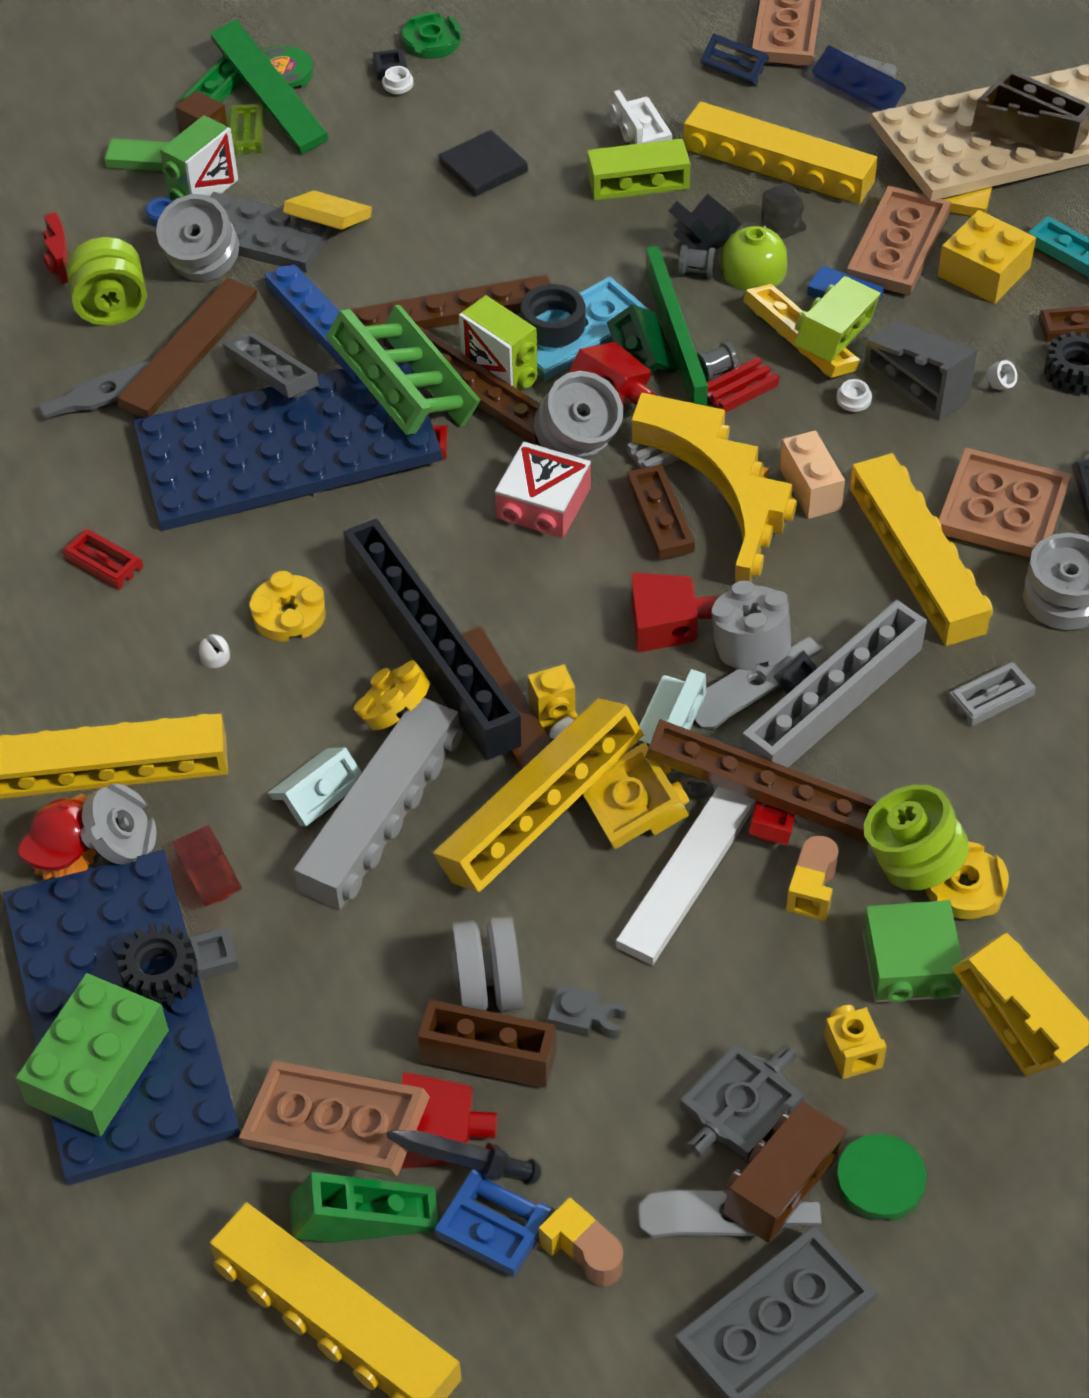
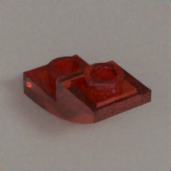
[172,824,242,907]

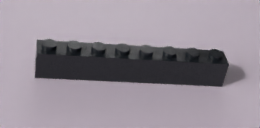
[343,518,521,761]

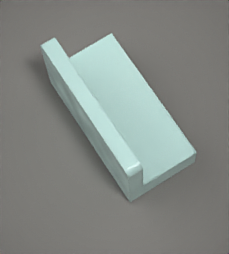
[637,669,707,747]
[268,747,362,826]

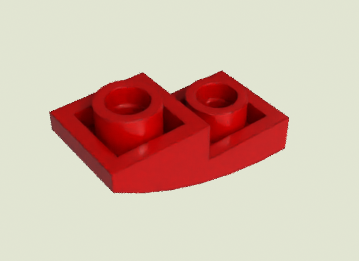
[42,212,69,284]

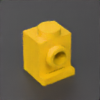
[528,664,578,732]
[824,1005,887,1079]

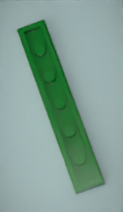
[210,19,329,154]
[645,246,708,406]

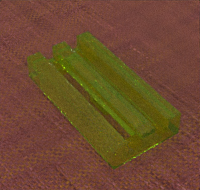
[230,104,264,155]

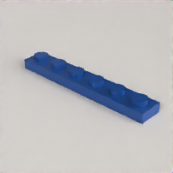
[264,264,361,382]

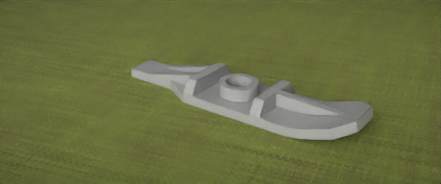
[694,637,822,729]
[639,1190,821,1238]

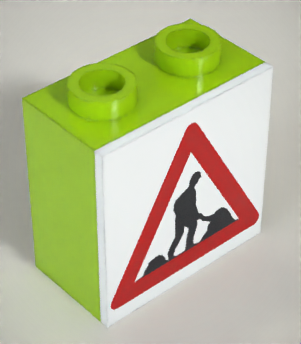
[459,295,538,391]

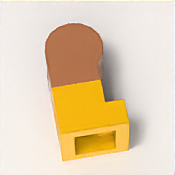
[786,836,838,922]
[538,1197,623,1287]

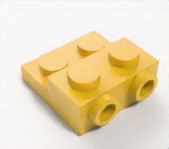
[583,742,690,850]

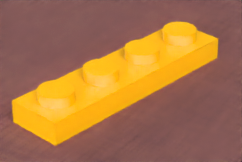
[743,284,860,378]

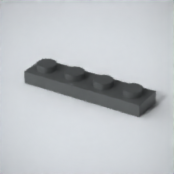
[223,332,319,398]

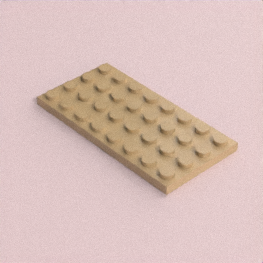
[869,64,1089,201]

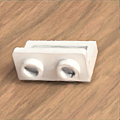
[609,90,672,145]

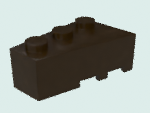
[971,68,1089,154]

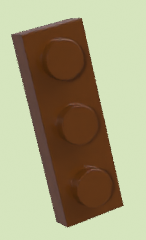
[627,464,695,560]

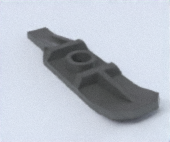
[38,361,151,419]

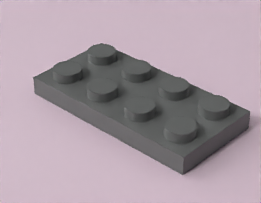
[210,191,333,273]
[675,1226,877,1398]

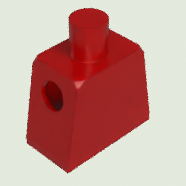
[568,342,656,406]
[631,573,717,653]
[401,1072,498,1169]

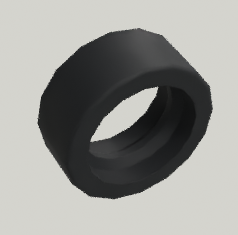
[520,284,586,348]

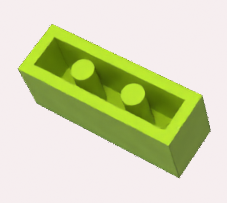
[587,138,691,201]
[794,276,881,363]

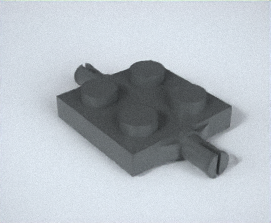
[679,1042,804,1161]

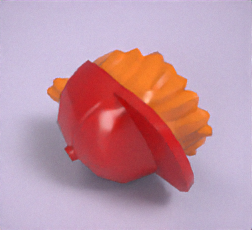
[18,794,97,880]

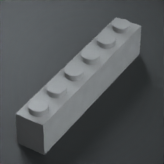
[741,600,927,767]
[294,698,462,911]

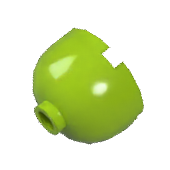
[721,226,787,291]

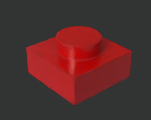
[748,800,795,845]

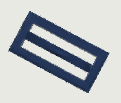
[700,33,770,86]

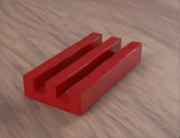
[707,357,779,413]
[62,528,144,591]

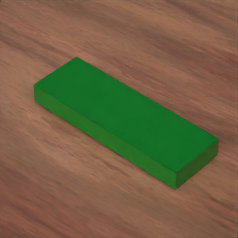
[181,56,243,103]

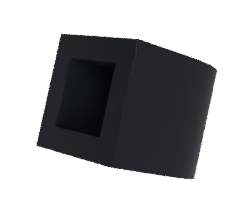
[668,194,742,251]

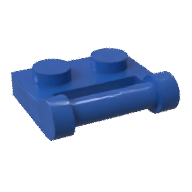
[434,1169,554,1278]

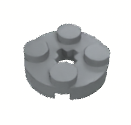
[81,784,157,865]

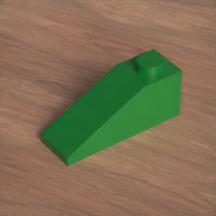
[290,1172,439,1243]

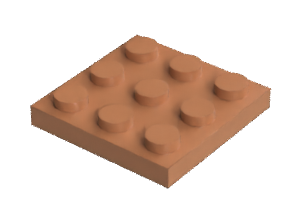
[939,447,1072,558]

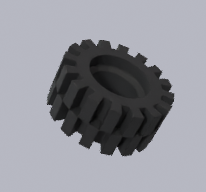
[1044,331,1089,396]
[117,924,199,1006]

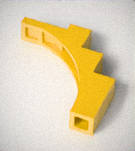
[632,393,797,583]

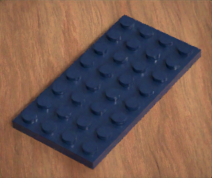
[133,362,443,531]
[3,849,241,1186]

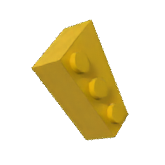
[952,932,1089,1077]

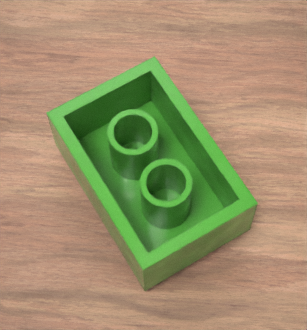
[16,973,169,1137]

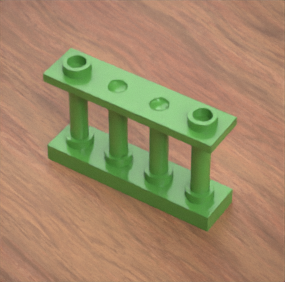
[325,305,481,435]

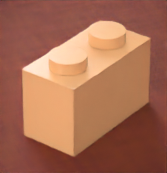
[780,430,845,519]

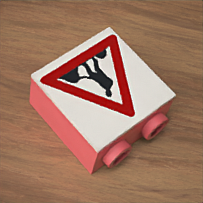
[495,441,591,538]

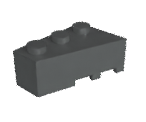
[864,321,977,421]

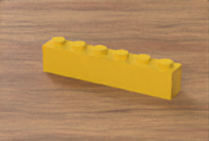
[683,101,878,205]
[850,453,993,647]
[433,698,644,893]
[0,713,228,799]
[210,1202,462,1398]

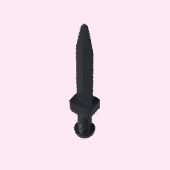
[386,1130,542,1185]

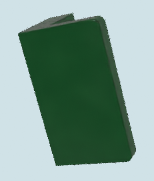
[606,304,678,374]

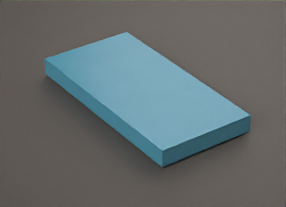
[536,276,649,381]

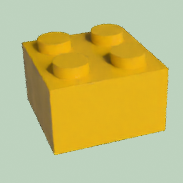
[938,210,1036,304]

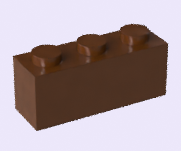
[417,999,557,1088]
[723,1101,847,1244]

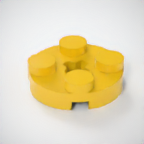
[250,571,326,642]
[354,660,430,730]
[925,841,1009,919]

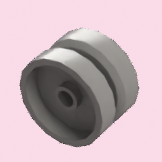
[156,194,240,282]
[534,371,623,461]
[1022,532,1089,630]
[451,916,523,1012]

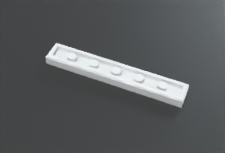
[616,786,756,966]

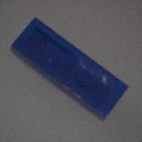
[811,45,907,111]

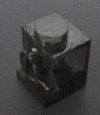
[761,183,806,240]

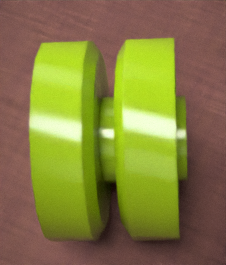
[66,237,147,326]
[864,784,969,890]

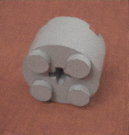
[712,580,791,670]

